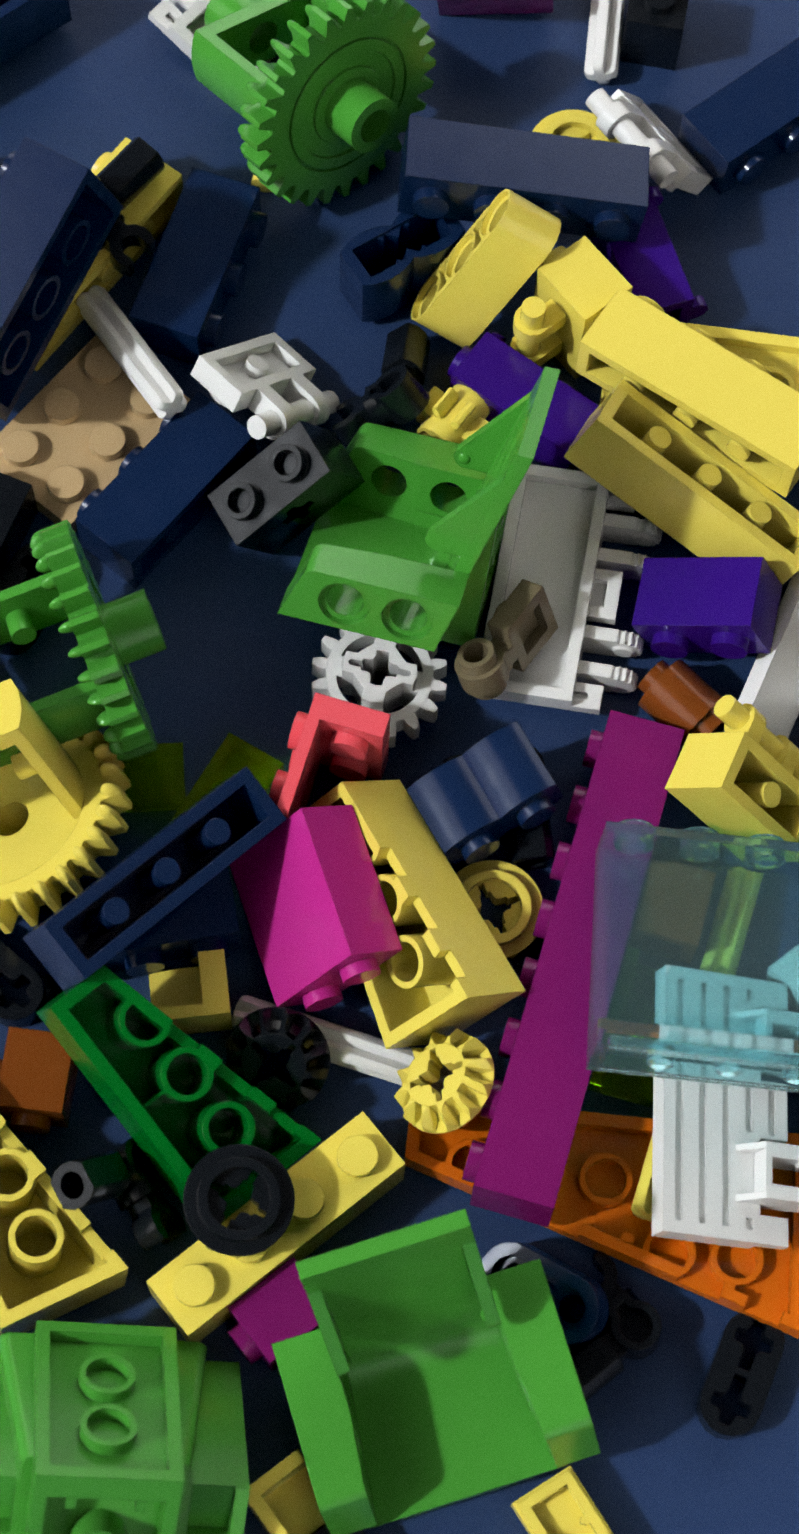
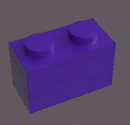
[631,557,782,659]

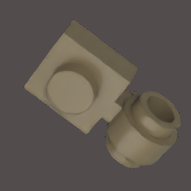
[454,579,558,700]

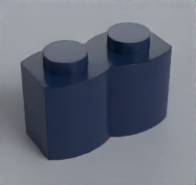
[340,213,465,322]
[407,721,563,864]

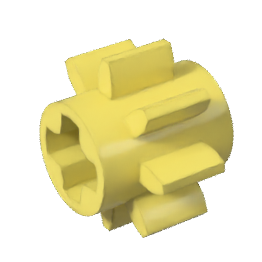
[416,384,490,444]

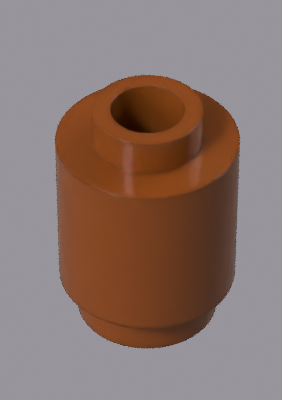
[638,659,724,746]

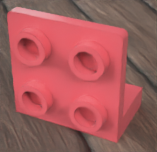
[269,692,391,818]

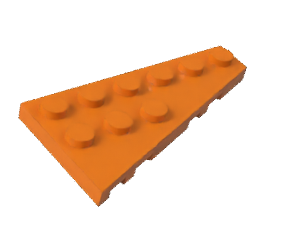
[404,1109,799,1339]

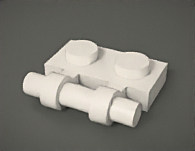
[586,88,713,195]
[190,332,340,440]

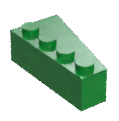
[36,965,322,1222]

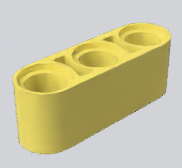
[411,188,561,348]

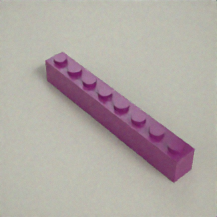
[462,710,685,1227]

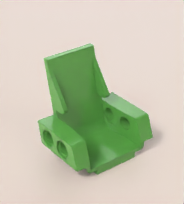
[277,366,561,652]
[272,1208,601,1534]
[0,1320,250,1534]

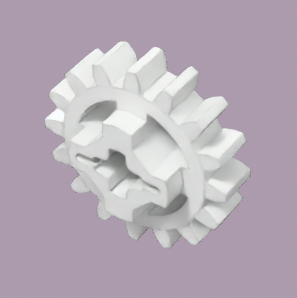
[311,629,447,748]

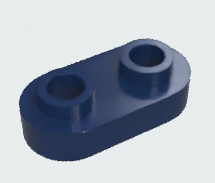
[482,1242,609,1344]

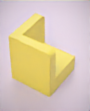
[149,949,233,1034]
[248,1449,326,1534]

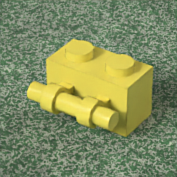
[510,236,633,379]
[665,695,799,857]

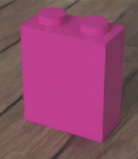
[230,805,403,1012]

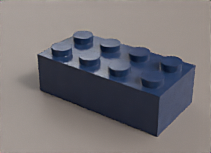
[0,136,124,421]

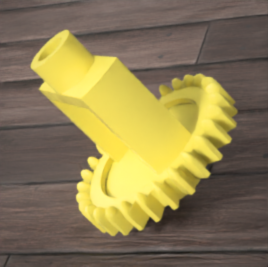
[0,678,133,935]

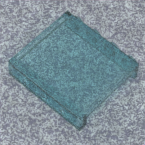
[586,819,799,1093]

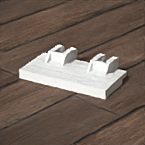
[484,464,663,715]
[651,966,799,1250]

